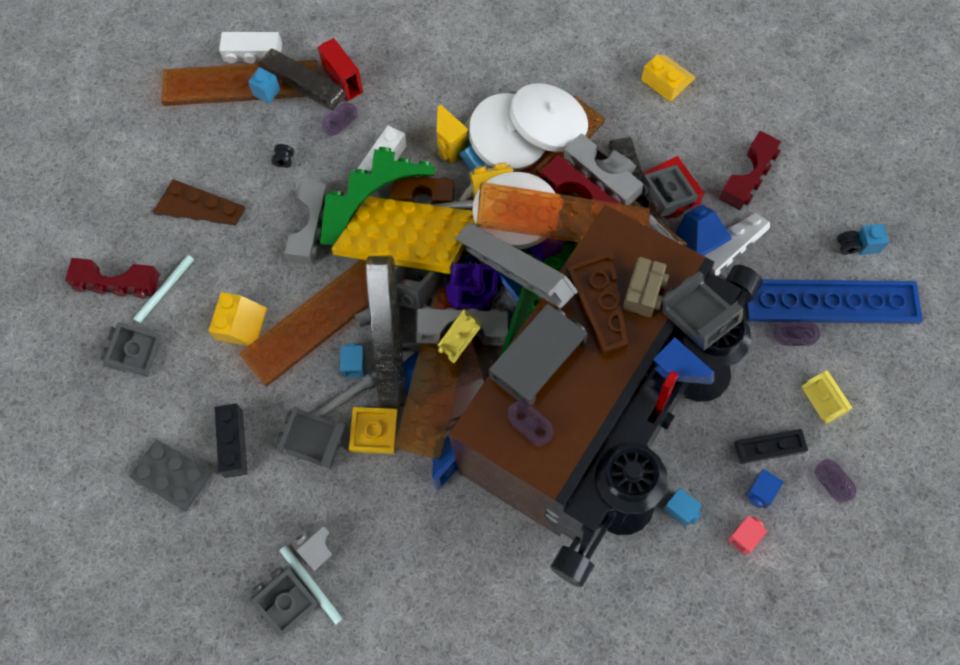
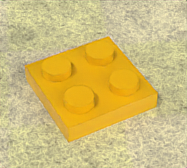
[349,407,398,455]

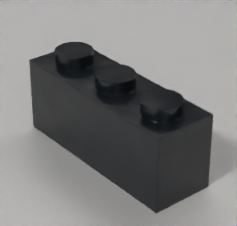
[215,403,248,478]

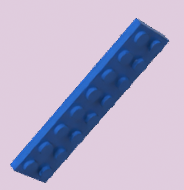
[746,279,923,324]

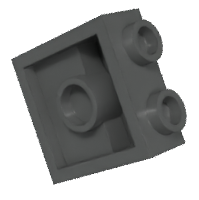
[641,165,698,218]
[101,322,162,377]
[250,565,319,637]

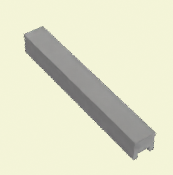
[455,222,578,309]

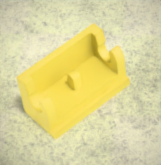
[438,309,482,363]
[801,370,852,424]

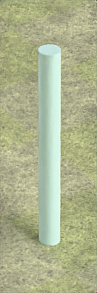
[133,255,194,324]
[279,545,343,625]

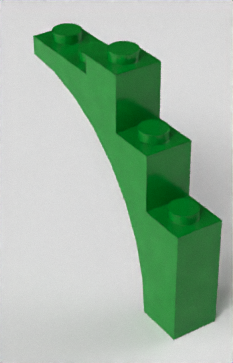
[320,147,435,246]

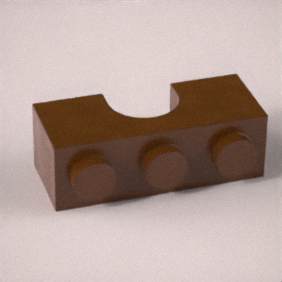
[391,176,455,204]

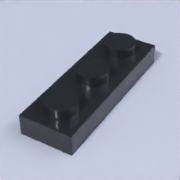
[734,429,808,464]

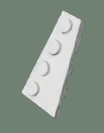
[705,213,770,276]

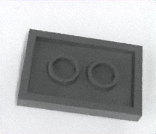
[129,439,212,512]

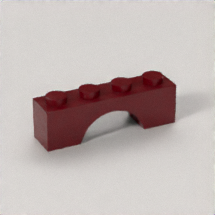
[719,131,782,210]
[540,155,624,224]
[65,258,160,299]

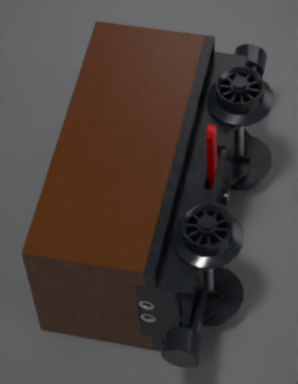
[449,205,763,587]

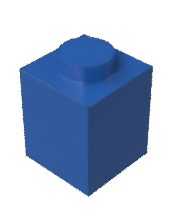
[745,469,784,508]

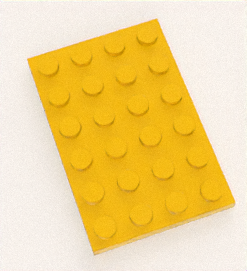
[331,196,475,274]

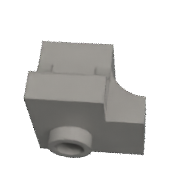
[595,150,637,174]
[290,521,332,571]

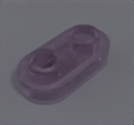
[322,102,357,136]
[774,322,820,346]
[508,401,553,446]
[815,459,856,503]

